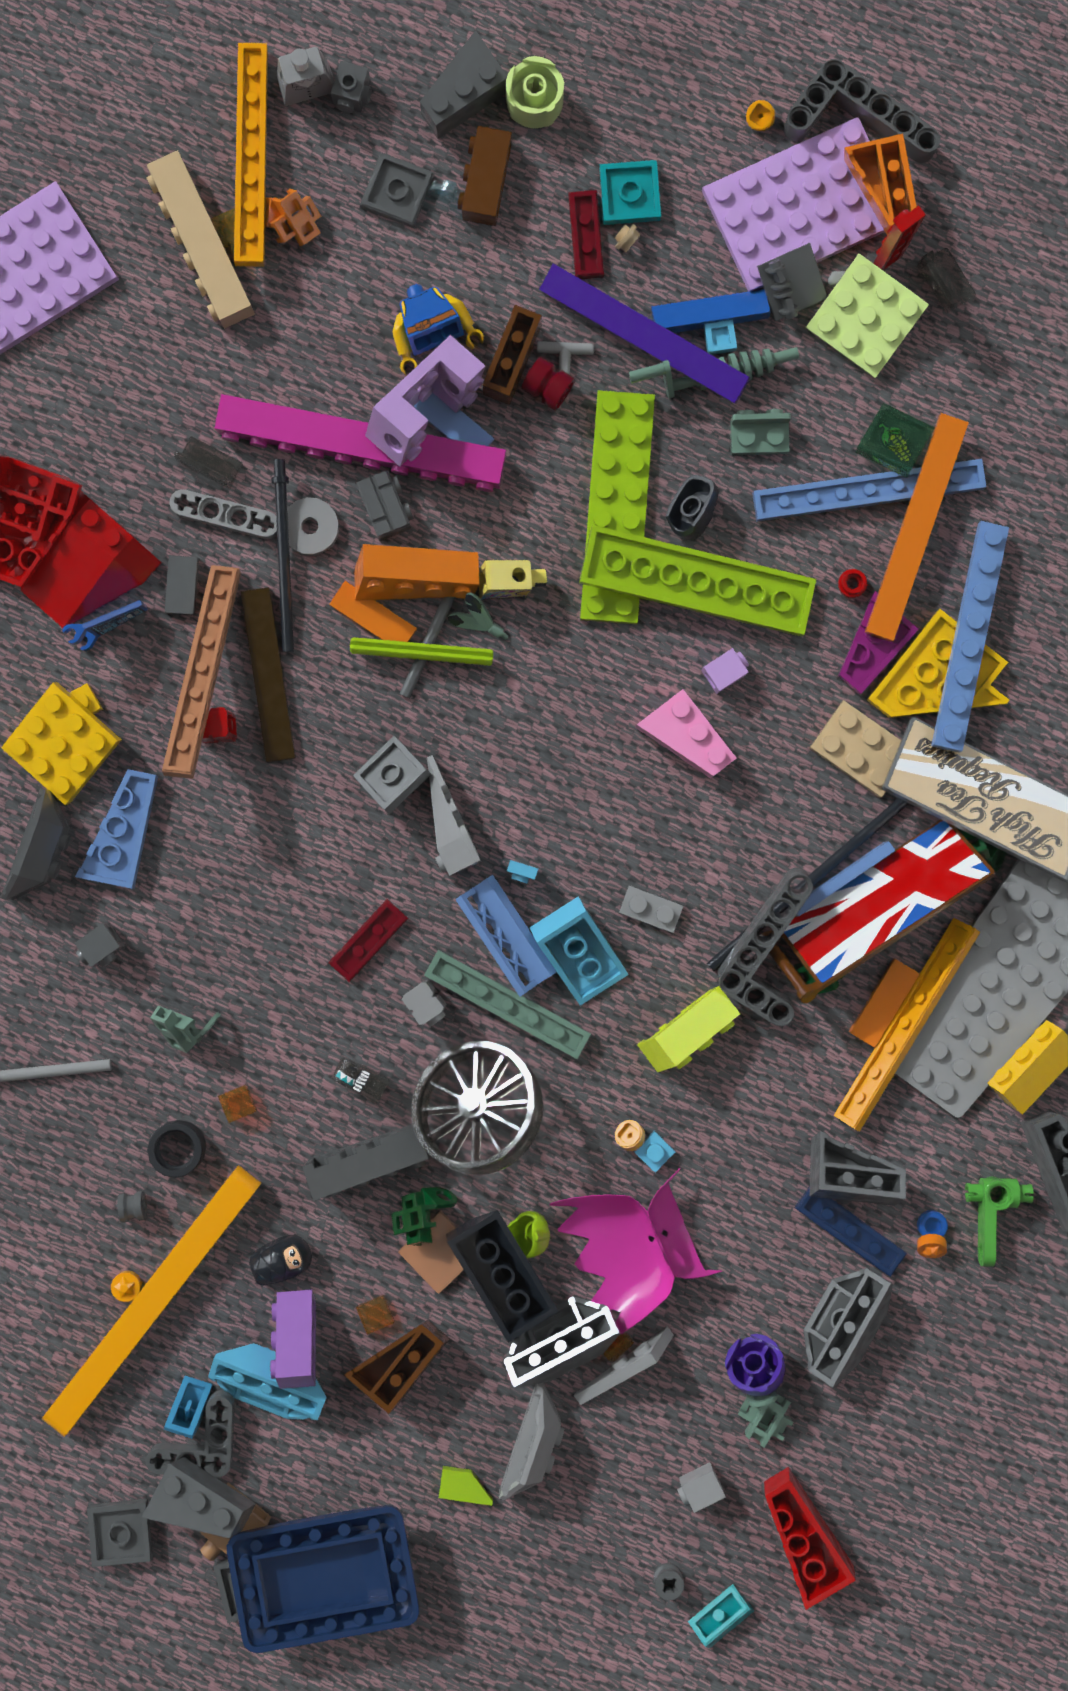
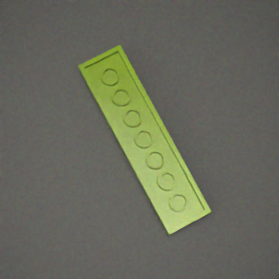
[580,390,655,624]
[579,525,816,637]

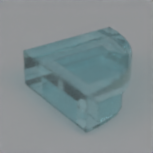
[428,180,458,203]

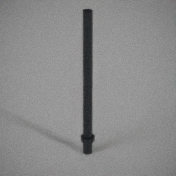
[271,459,294,652]

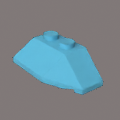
[208,1343,327,1420]

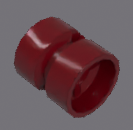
[521,356,575,411]

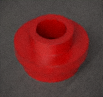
[838,569,867,598]

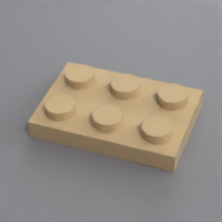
[810,700,901,798]

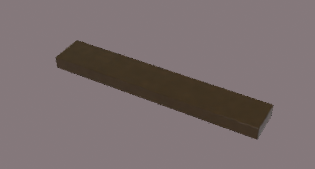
[240,587,296,763]

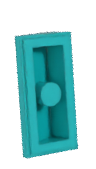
[688,1584,755,1648]

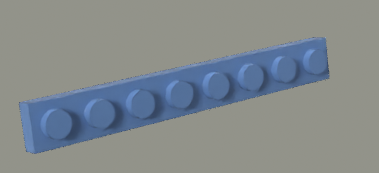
[752,459,986,522]
[931,521,1009,753]

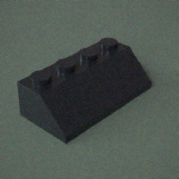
[446,1210,559,1342]

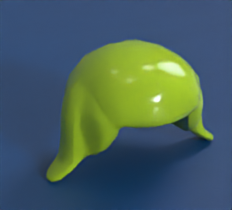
[508,1211,550,1259]

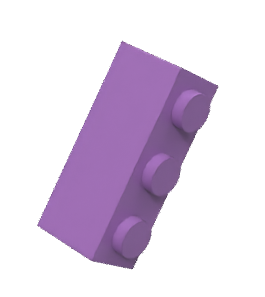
[270,1290,316,1389]

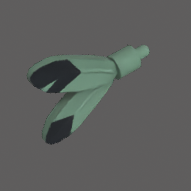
[448,593,508,639]

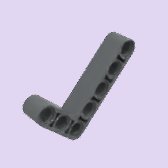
[784,59,941,163]
[718,868,813,1026]

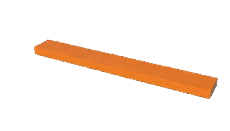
[865,413,969,642]

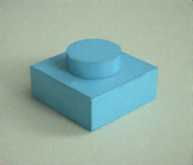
[703,320,737,355]
[507,860,538,884]
[634,1131,675,1173]

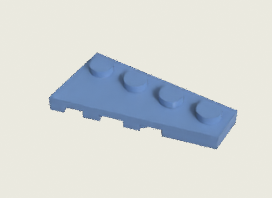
[75,769,158,889]

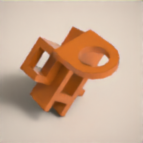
[265,189,322,246]

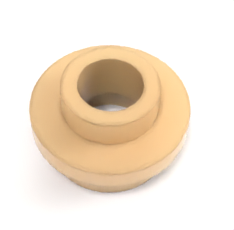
[614,224,640,252]

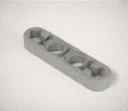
[169,489,277,539]

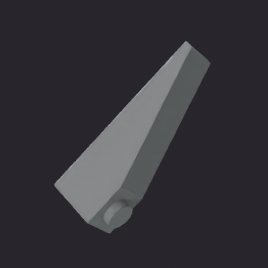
[427,755,482,876]

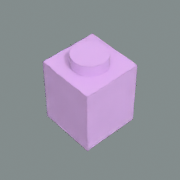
[701,648,749,694]

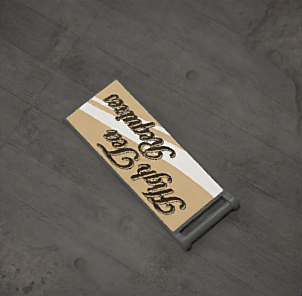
[882,717,1068,884]

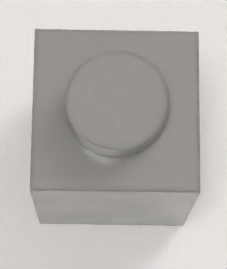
[677,1462,726,1513]

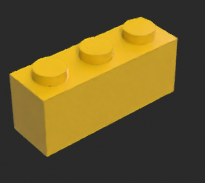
[987,1020,1068,1115]

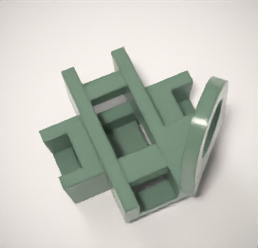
[150,1005,221,1053]
[738,1391,794,1448]

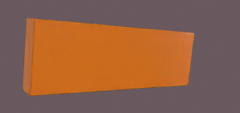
[329,581,417,642]
[849,958,920,1048]

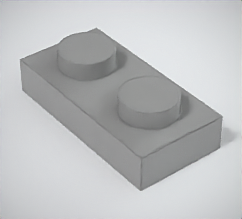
[619,886,683,933]

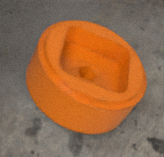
[917,1234,947,1258]

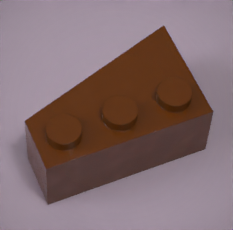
[344,1320,450,1414]

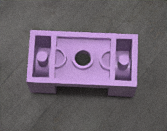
[365,335,485,466]

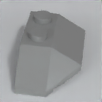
[499,1383,564,1500]

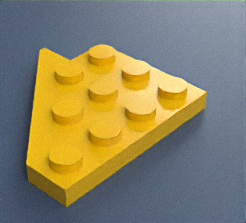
[867,609,1010,718]

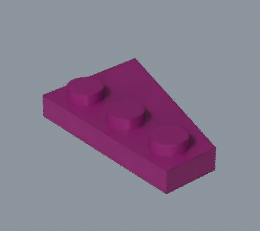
[838,591,918,695]

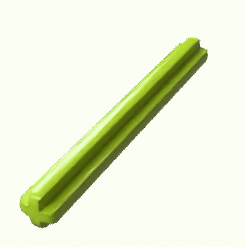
[350,637,494,666]

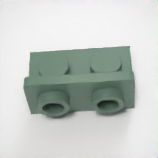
[730,409,791,455]

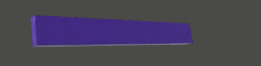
[539,263,750,404]

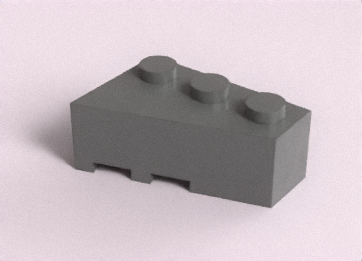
[420,30,507,139]
[809,1131,906,1206]
[142,1457,256,1538]

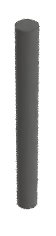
[399,597,455,699]

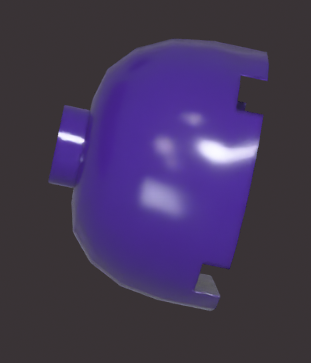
[725,1334,786,1397]

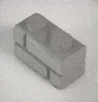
[401,980,447,1027]

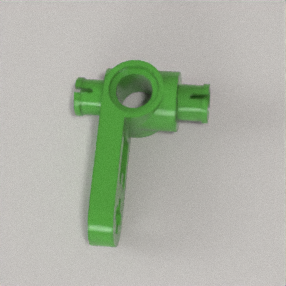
[965,1176,1034,1267]

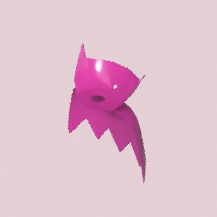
[549,1168,722,1334]

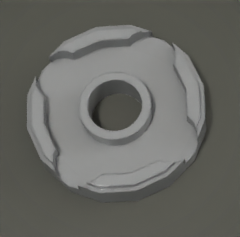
[287,497,340,556]

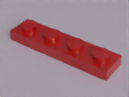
[873,205,926,271]

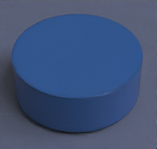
[917,1210,948,1237]

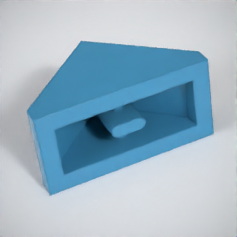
[164,1376,212,1439]

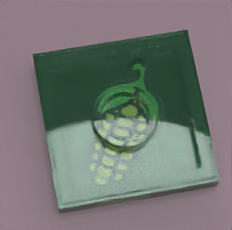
[856,403,935,478]

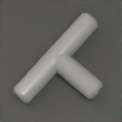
[537,341,594,375]

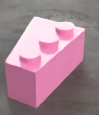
[635,689,737,778]

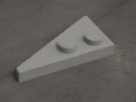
[574,1326,674,1405]

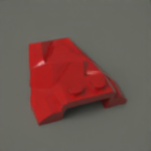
[0,454,82,587]

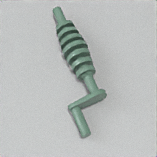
[629,347,799,399]

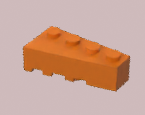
[354,544,479,600]

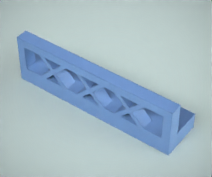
[796,841,895,916]
[455,875,556,997]

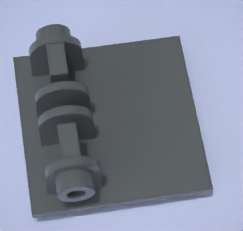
[757,243,827,321]

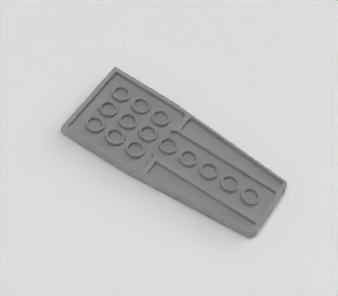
[895,859,1068,1117]

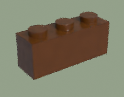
[457,126,512,226]
[482,305,542,405]

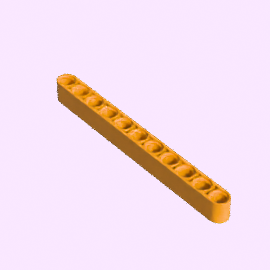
[42,1165,262,1437]

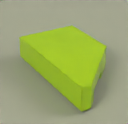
[439,1466,493,1506]

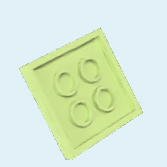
[806,254,929,378]

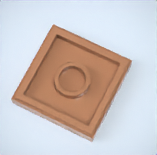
[398,1210,464,1294]

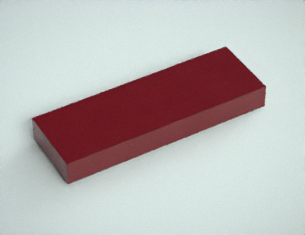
[568,190,604,279]
[328,899,409,982]

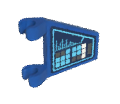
[62,600,148,651]

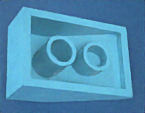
[530,897,629,1005]

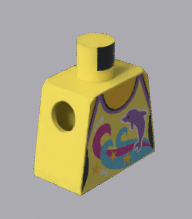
[479,560,547,599]

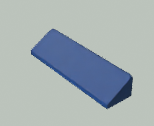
[651,289,771,333]

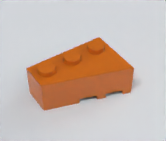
[844,133,918,236]

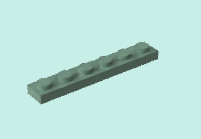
[424,950,591,1059]

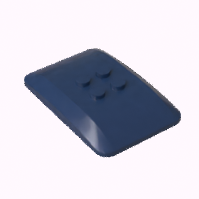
[227,1505,419,1653]

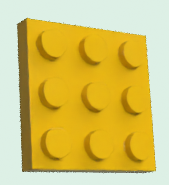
[1,682,122,805]

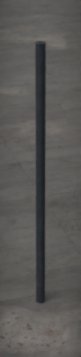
[706,738,976,972]

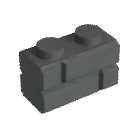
[356,471,414,542]

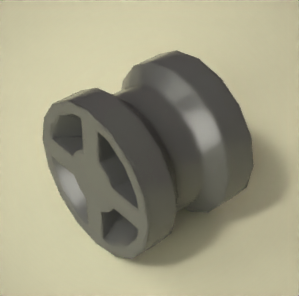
[117,1191,148,1223]
[653,1563,684,1601]

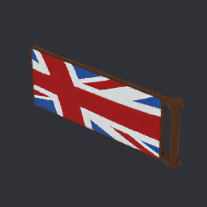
[760,820,996,1003]

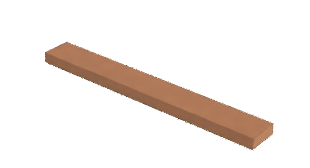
[162,565,241,779]

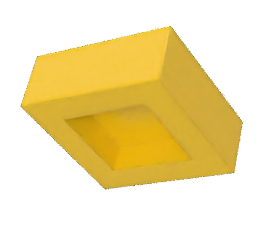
[70,683,103,714]

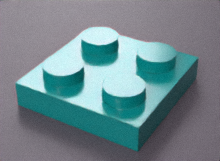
[599,160,661,225]

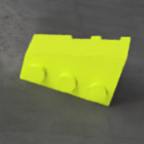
[637,986,740,1072]

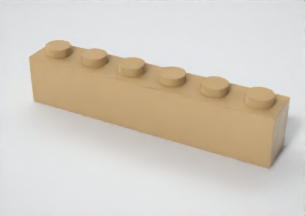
[146,150,255,329]

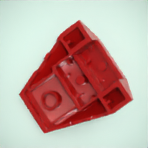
[20,491,162,628]

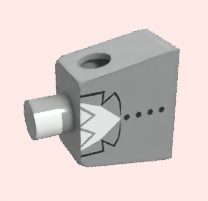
[277,47,334,106]

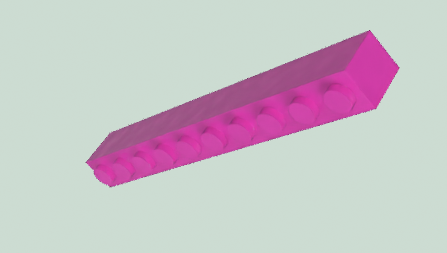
[214,394,507,492]

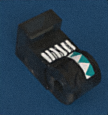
[331,1057,391,1105]

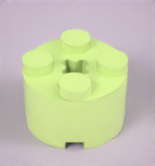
[506,56,564,128]

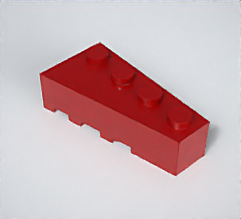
[764,1467,856,1610]

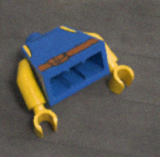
[392,284,484,376]

